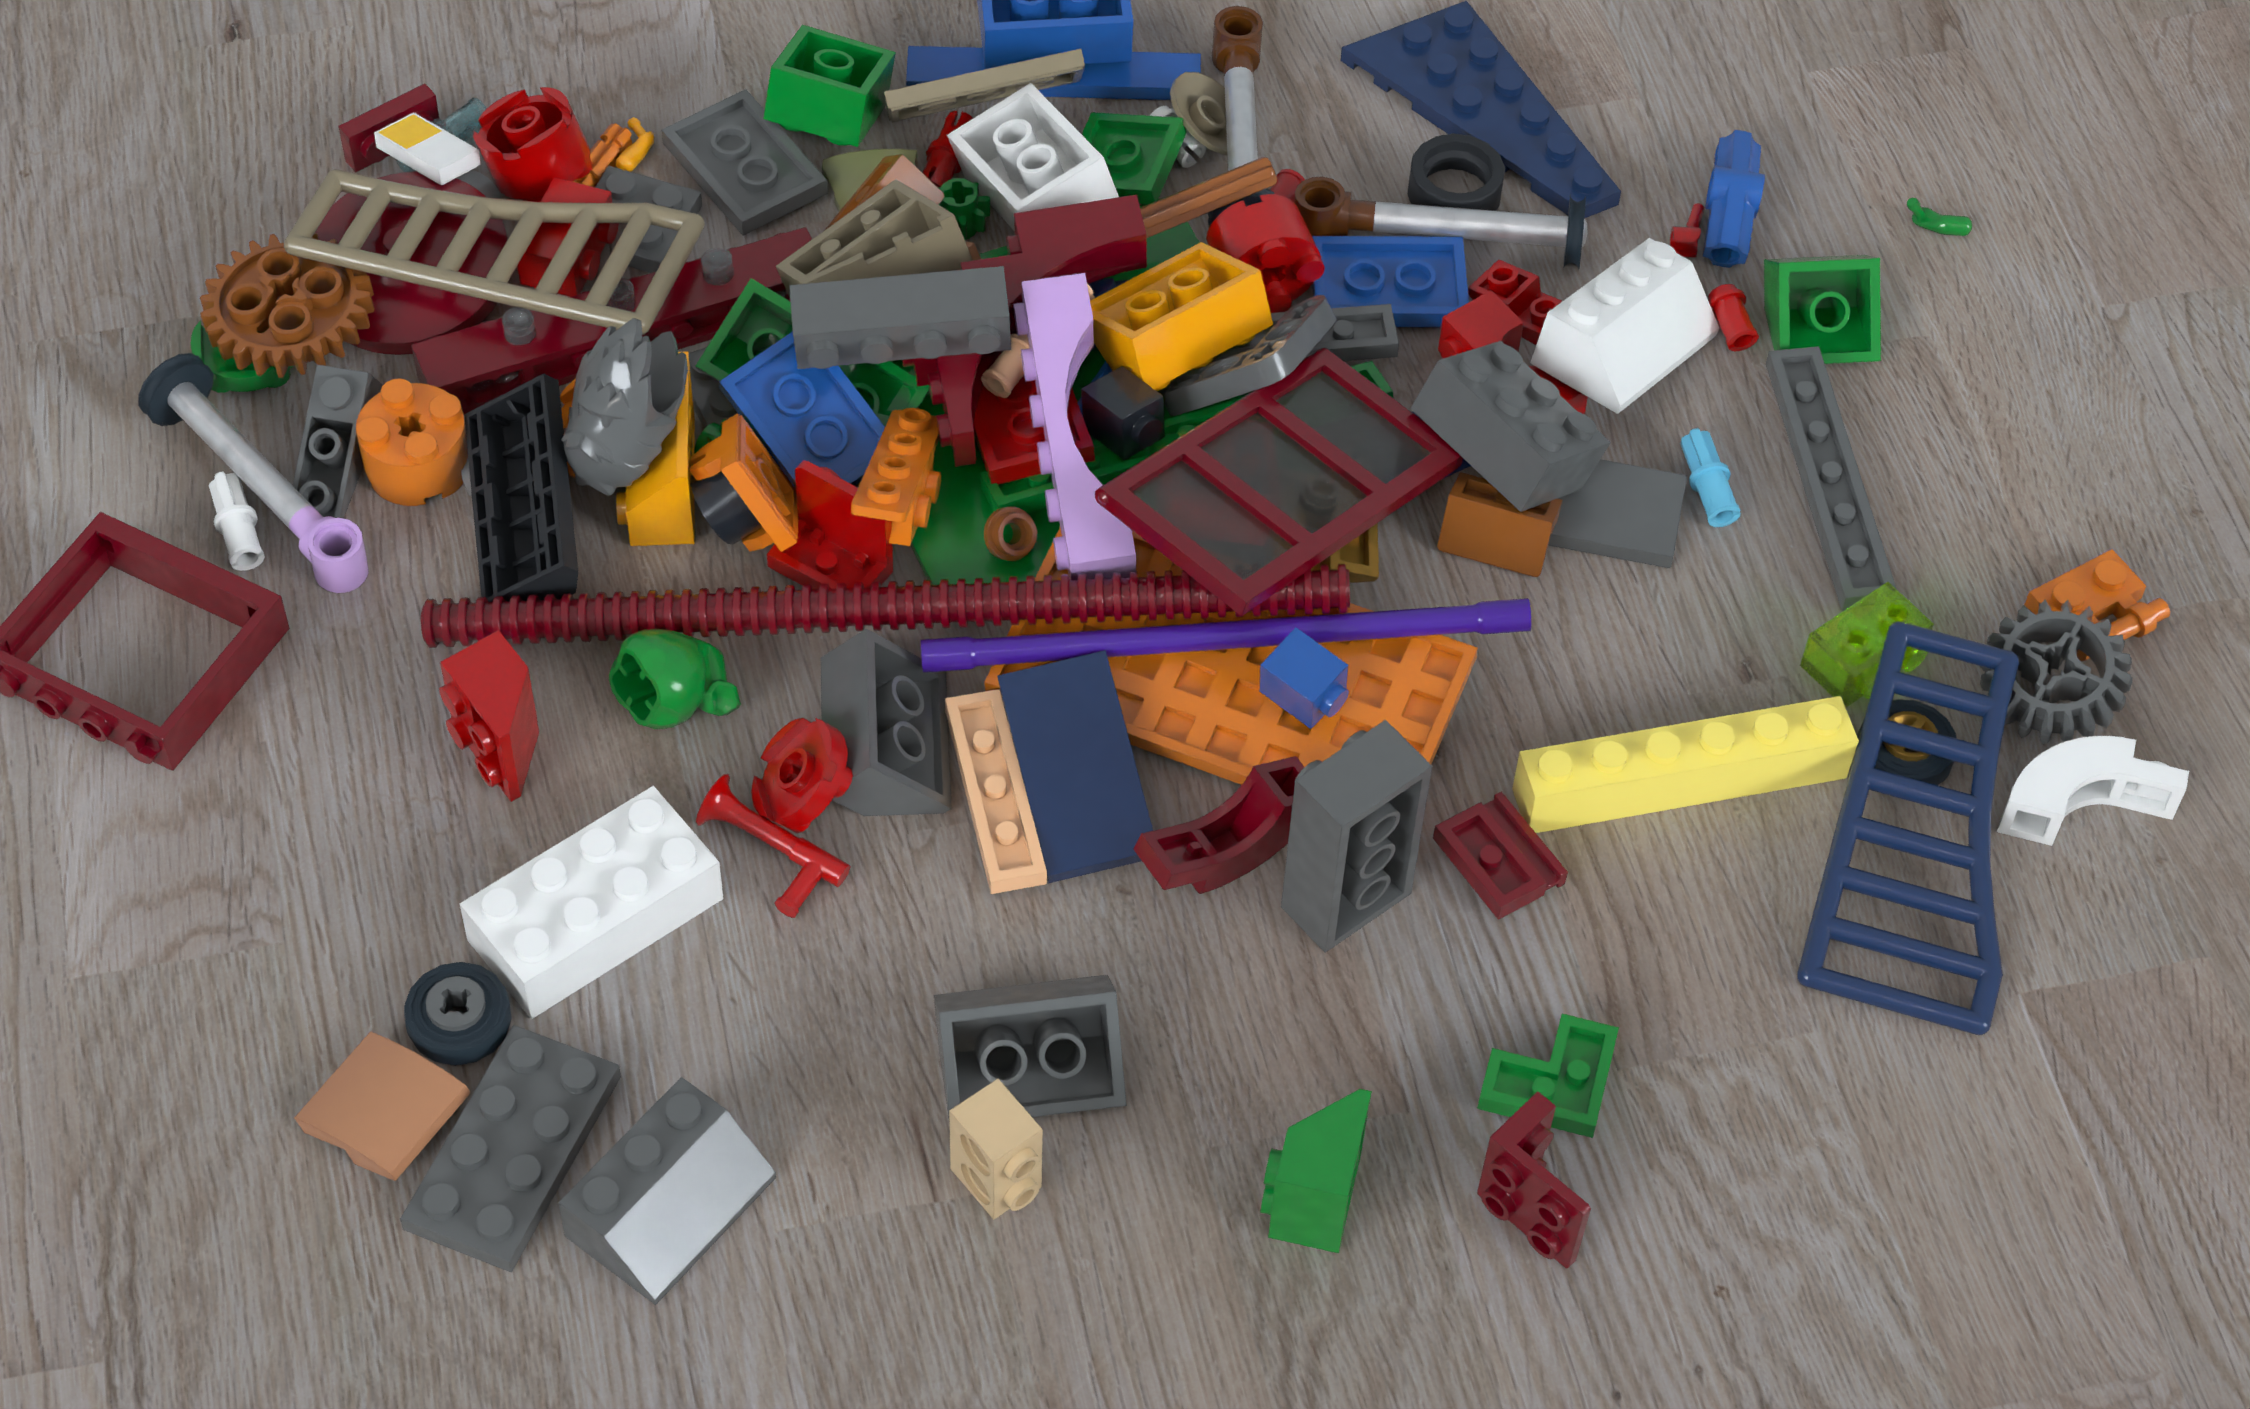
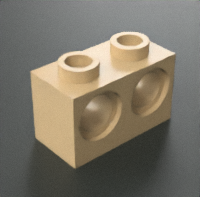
[949,1078,1043,1220]

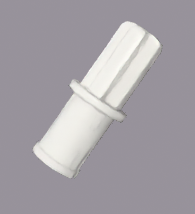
[209,471,265,571]

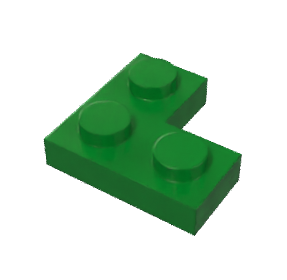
[1477,1013,1619,1138]

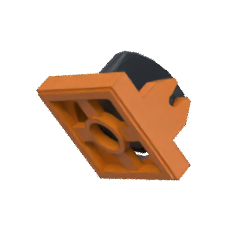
[689,413,798,552]

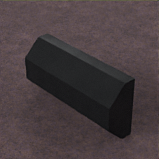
[464,374,578,602]

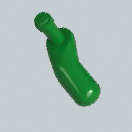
[1907,197,1972,236]

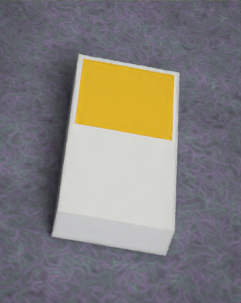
[374,112,481,185]

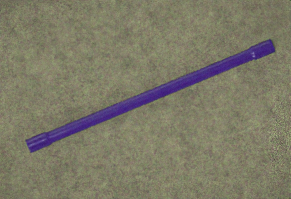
[921,598,1531,673]

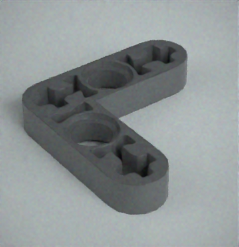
[1157,295,1337,416]

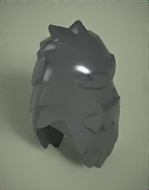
[562,318,688,496]

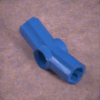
[1703,130,1765,268]

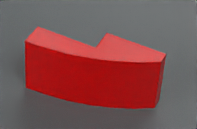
[1468,259,1562,345]

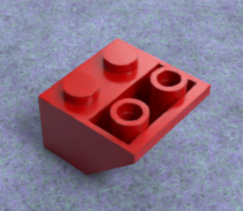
[439,630,539,802]

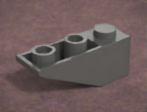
[293,365,383,519]

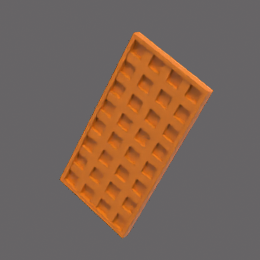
[984,528,1478,785]

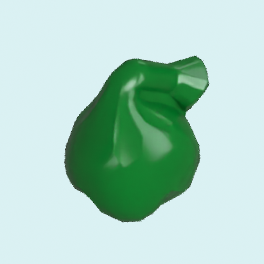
[609,629,741,729]

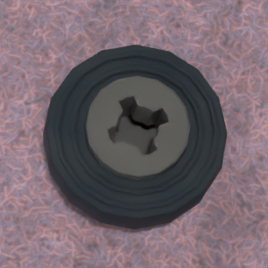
[404,962,512,1066]

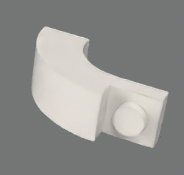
[1997,736,2189,846]

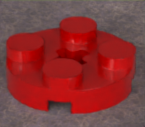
[751,718,853,833]

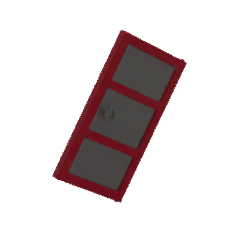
[1095,348,1464,616]

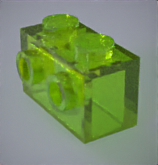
[1800,582,1934,708]

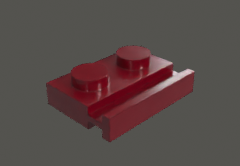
[1433,791,1568,920]

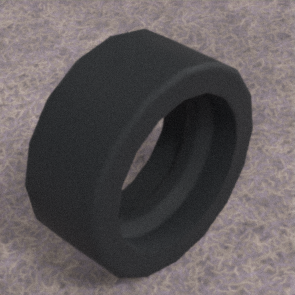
[1407,133,1505,211]

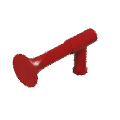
[696,774,851,918]

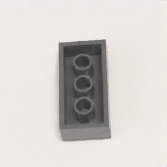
[1281,720,1432,953]

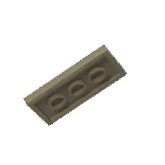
[884,49,1085,122]

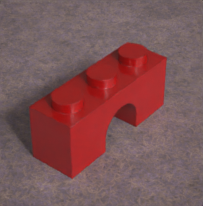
[1438,290,1588,414]

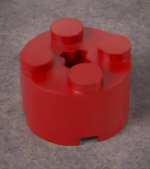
[473,87,593,202]
[1206,194,1325,313]

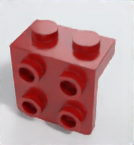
[767,460,893,590]

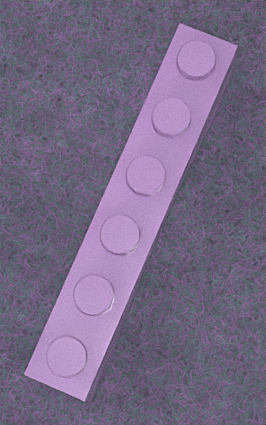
[1013,273,1136,580]

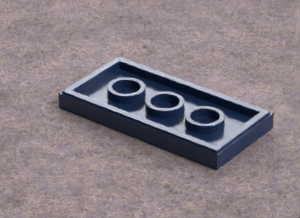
[997,650,1153,883]

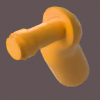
[615,117,655,172]

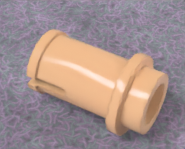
[981,334,1029,398]

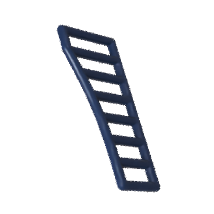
[1797,622,2019,1035]

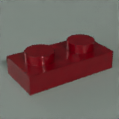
[338,84,441,173]

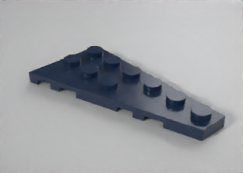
[1340,0,1621,219]

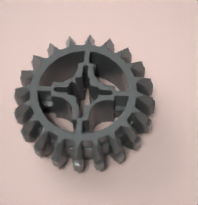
[1980,600,2132,745]

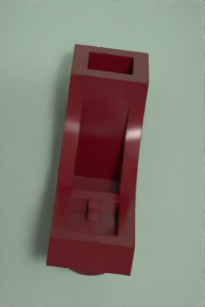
[1133,756,1304,894]

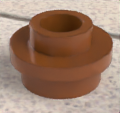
[984,507,1037,561]

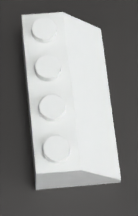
[1530,238,1720,414]

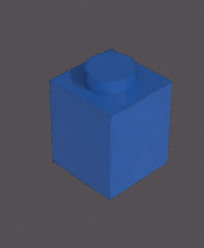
[1259,627,1349,729]

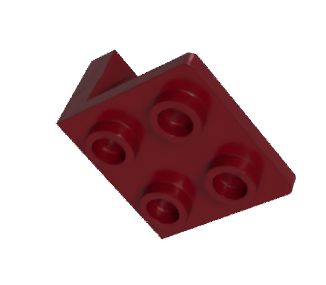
[1477,1091,1591,1268]

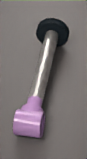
[138,353,368,593]

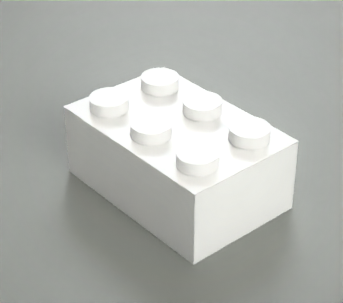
[947,83,1119,231]

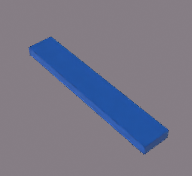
[906,46,1201,100]

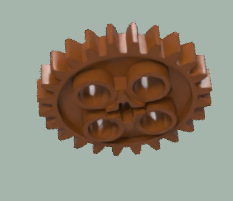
[200,233,375,378]

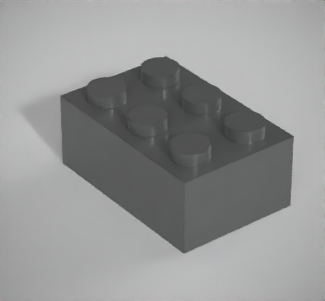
[1411,341,1611,512]

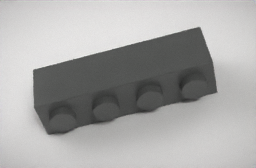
[789,266,1011,369]

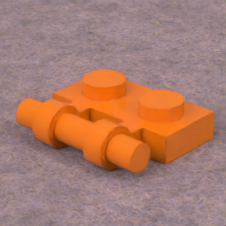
[2024,549,2170,661]

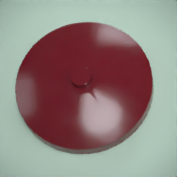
[315,171,509,355]

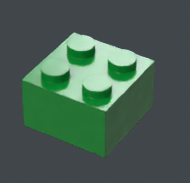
[763,24,896,147]

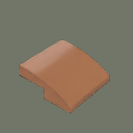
[294,1031,471,1181]

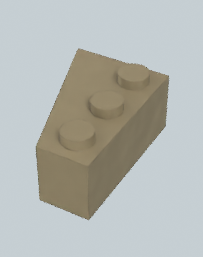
[776,179,973,297]

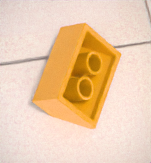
[1090,242,1273,391]
[616,351,695,546]

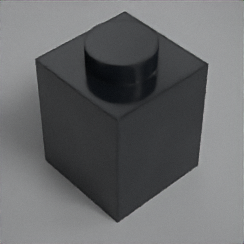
[1081,366,1165,460]

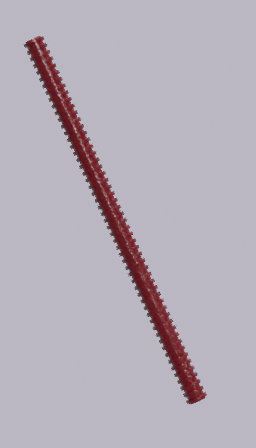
[421,564,1350,648]

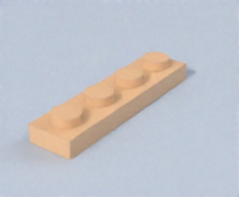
[945,689,1047,894]

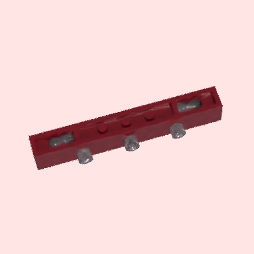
[411,227,812,415]

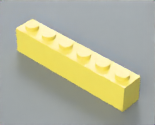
[1512,696,1859,833]

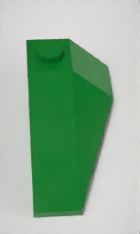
[695,278,930,426]

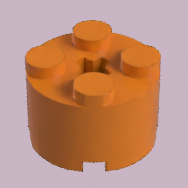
[356,378,468,506]

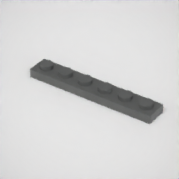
[1766,346,1898,611]

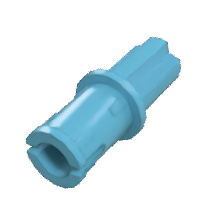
[1680,428,1741,527]

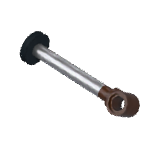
[1208,6,1275,227]
[1295,176,1587,270]

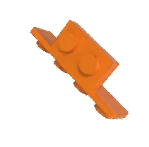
[851,408,941,546]

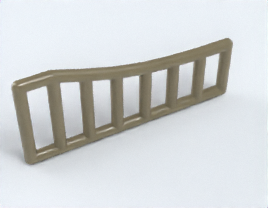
[284,169,705,335]

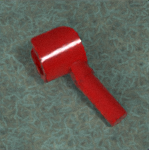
[1670,203,1705,258]

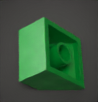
[1764,255,1881,364]
[1260,1089,1372,1253]

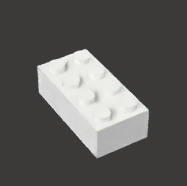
[460,785,723,1019]

